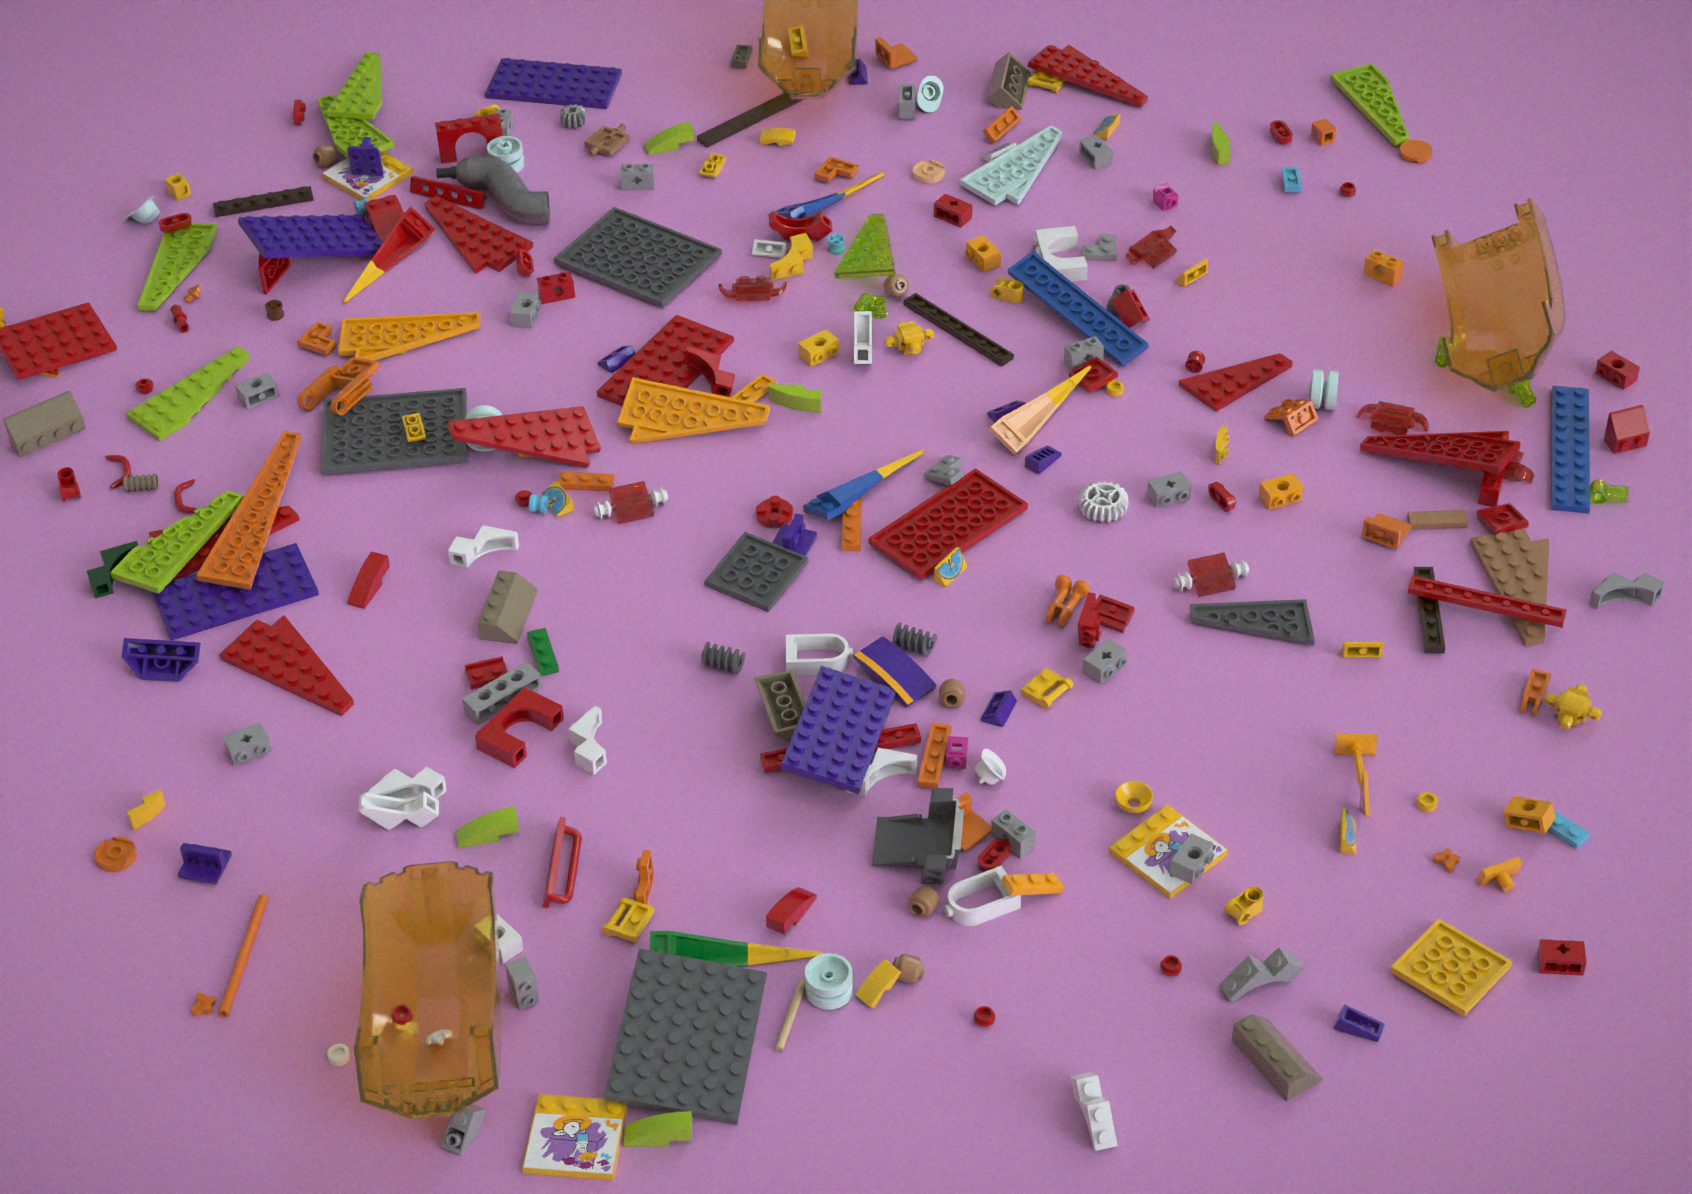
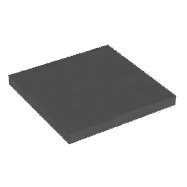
[704,532,809,612]

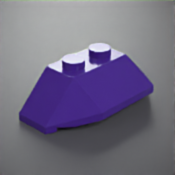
[121,638,201,682]

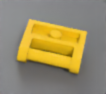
[1027,70,1065,93]
[1021,668,1074,709]
[601,897,655,943]

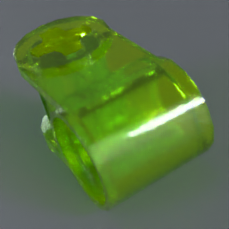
[854,293,888,319]

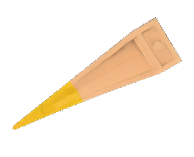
[989,366,1091,455]

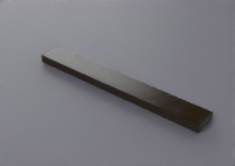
[697,87,806,147]
[903,293,1014,367]

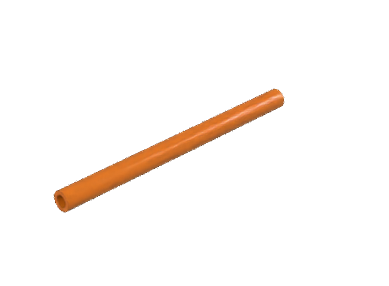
[218,894,269,1017]

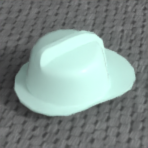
[917,76,944,113]
[123,196,160,224]

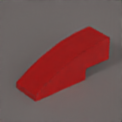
[347,551,390,609]
[766,887,817,935]

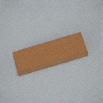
[1407,510,1467,529]

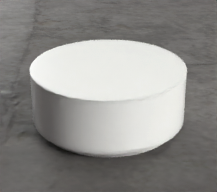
[327,1044,350,1066]

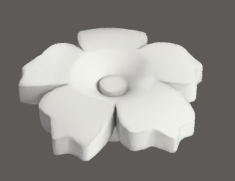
[426,1029,452,1045]

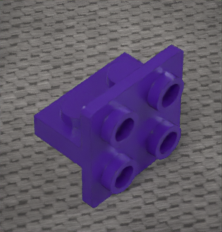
[347,137,384,176]
[772,513,817,556]
[178,843,232,884]

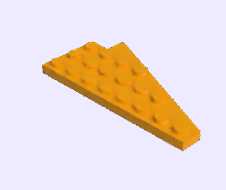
[339,312,481,361]
[617,378,770,444]

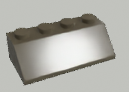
[987,52,1031,110]
[3,391,86,457]
[478,570,537,644]
[754,669,806,742]
[1232,1014,1323,1101]

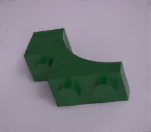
[86,541,138,599]

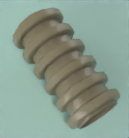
[123,473,159,492]

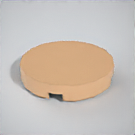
[913,160,945,184]

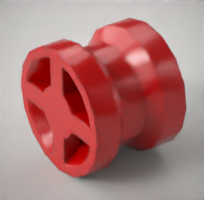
[1185,350,1205,373]

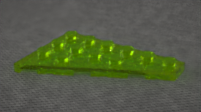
[834,214,896,278]

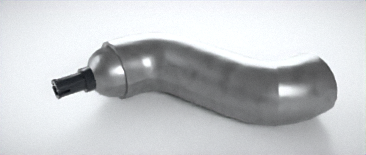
[436,155,550,225]

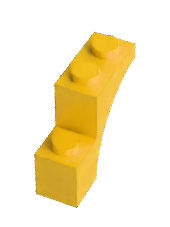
[769,233,813,281]

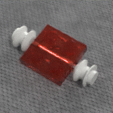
[594,481,668,524]
[1173,552,1249,597]

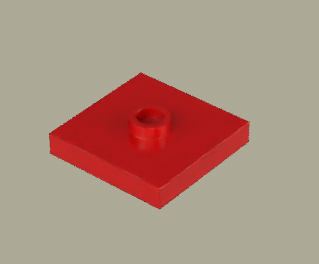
[1068,357,1119,394]
[1476,503,1529,535]

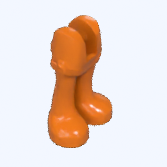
[1046,575,1090,627]

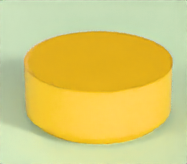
[1106,380,1124,397]
[1416,792,1438,812]

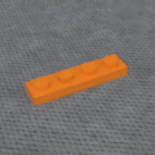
[842,496,862,551]
[918,723,952,788]

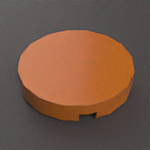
[1399,140,1433,163]
[94,836,137,872]

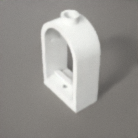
[786,633,853,676]
[944,866,1021,926]

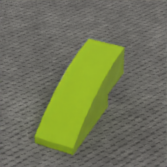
[644,121,694,155]
[1211,121,1231,165]
[769,384,822,413]
[456,806,519,848]
[624,1111,693,1147]

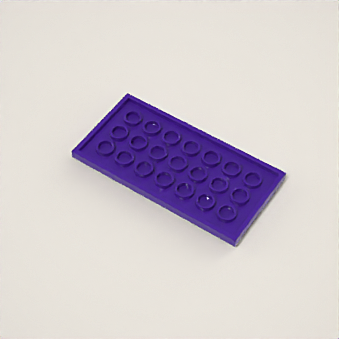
[485,58,622,109]
[238,214,383,258]
[152,543,319,641]
[780,666,896,794]

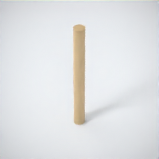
[774,979,806,1052]

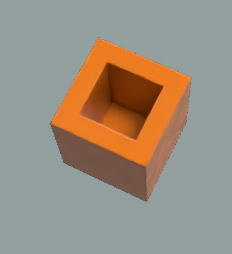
[1311,118,1336,146]

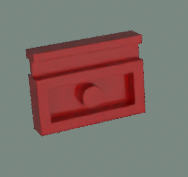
[1096,595,1135,633]
[464,656,508,690]

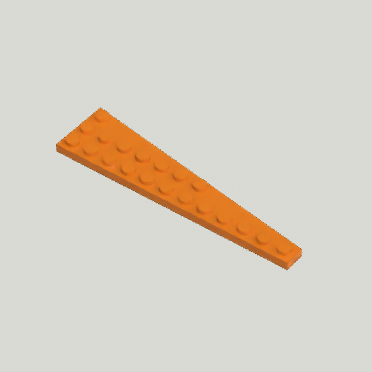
[196,431,302,590]

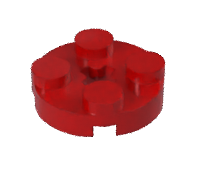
[756,495,793,528]

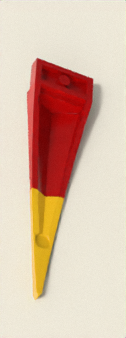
[343,206,435,304]

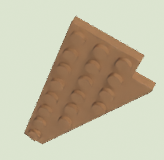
[1470,529,1549,647]

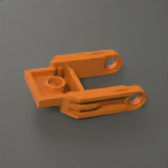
[297,357,380,415]

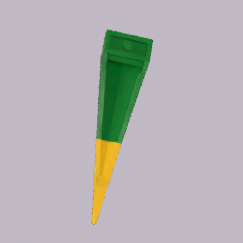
[650,931,823,967]

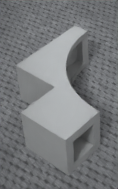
[1591,572,1665,609]
[1219,947,1304,1002]

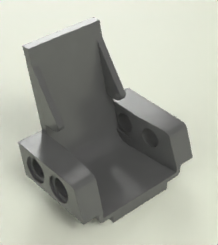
[872,788,964,884]

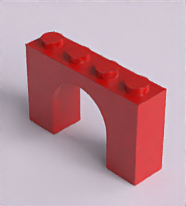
[435,114,503,164]
[475,687,564,768]

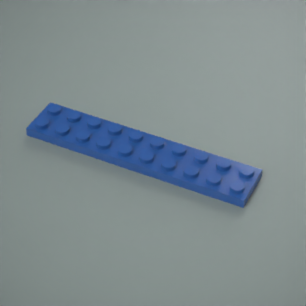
[1007,251,1149,367]
[1551,385,1590,514]

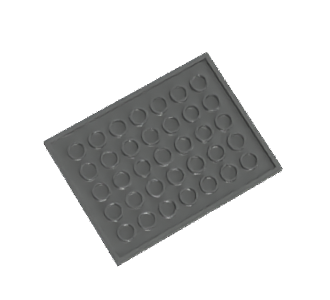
[554,207,722,308]
[321,388,468,475]
[604,948,767,1125]

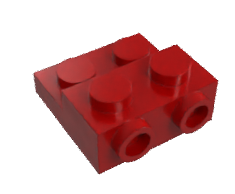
[1078,592,1102,648]

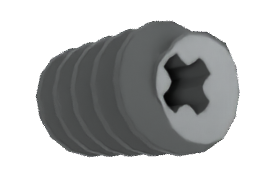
[893,622,937,656]
[701,642,745,674]

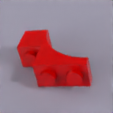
[768,211,833,242]
[682,346,735,397]

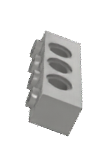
[462,661,542,725]

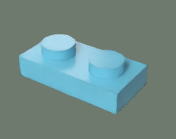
[1281,167,1302,193]
[1548,811,1590,849]

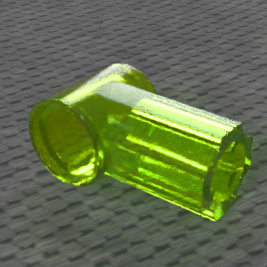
[1435,336,1458,368]
[1507,375,1537,408]
[1590,479,1629,504]

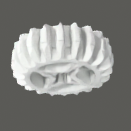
[1078,481,1129,523]

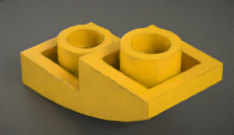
[759,128,796,147]
[699,153,726,178]
[402,413,426,442]
[1215,426,1230,465]
[127,789,166,830]
[855,959,901,1008]

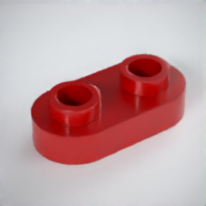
[293,99,306,125]
[1270,120,1293,145]
[158,213,192,233]
[515,249,534,277]
[1208,481,1236,512]
[978,838,1010,872]

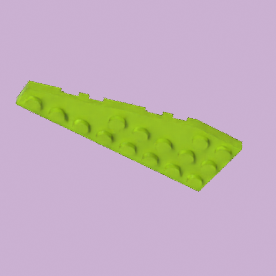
[327,52,383,120]
[1330,63,1409,146]
[317,94,395,159]
[138,223,218,311]
[126,346,250,441]
[110,490,243,594]

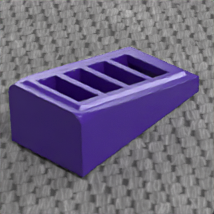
[1025,445,1062,474]
[1333,1004,1385,1042]

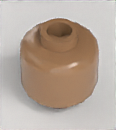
[312,144,337,167]
[883,274,909,297]
[939,679,965,708]
[908,886,940,917]
[893,954,925,985]

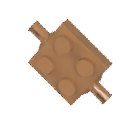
[584,124,630,157]

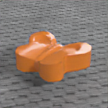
[184,284,202,303]
[1433,849,1460,873]
[191,992,216,1016]

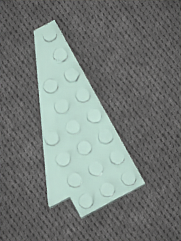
[960,126,1063,205]

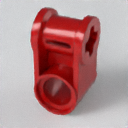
[57,467,81,501]

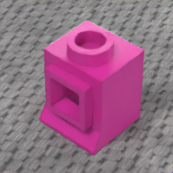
[1153,183,1178,211]
[946,736,968,769]

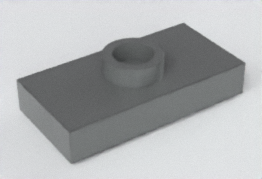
[731,45,752,68]

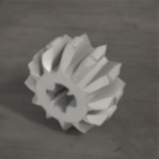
[559,104,587,129]

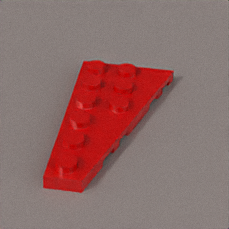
[1179,353,1293,412]

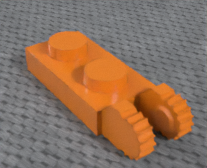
[1520,668,1552,716]

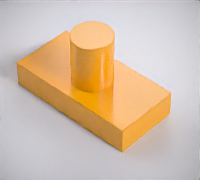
[1477,857,1523,892]

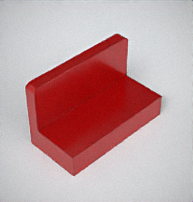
[1111,289,1150,328]

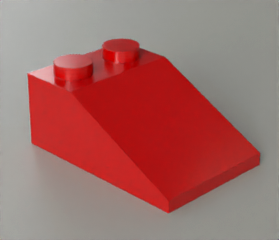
[364,194,404,241]
[258,253,291,295]

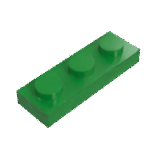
[527,628,559,676]

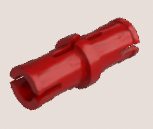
[170,304,189,333]

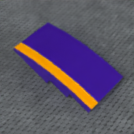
[853,636,937,708]

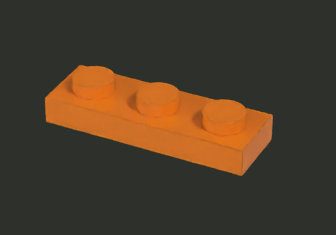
[982,106,1022,144]
[558,471,615,491]

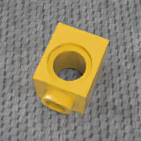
[164,173,191,201]

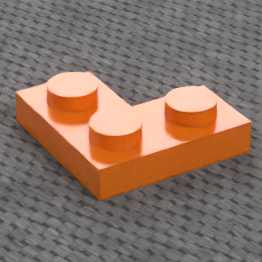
[814,156,859,183]
[297,321,336,356]
[633,850,654,905]

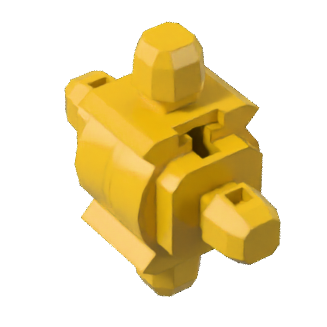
[885,321,934,355]
[1545,684,1602,730]

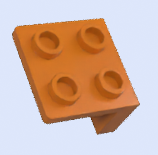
[875,37,917,69]
[1264,399,1319,436]
[1362,513,1412,550]
[957,792,991,852]

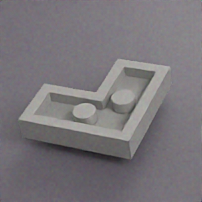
[1082,234,1117,261]
[924,455,964,485]

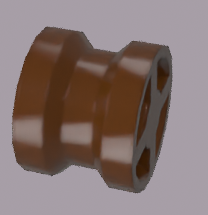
[265,300,284,321]

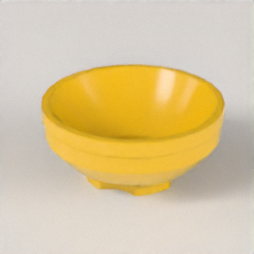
[1115,781,1153,813]

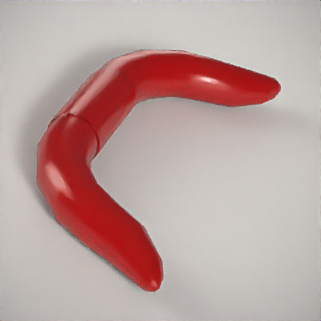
[105,455,131,489]
[174,479,197,513]

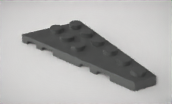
[1190,599,1315,645]

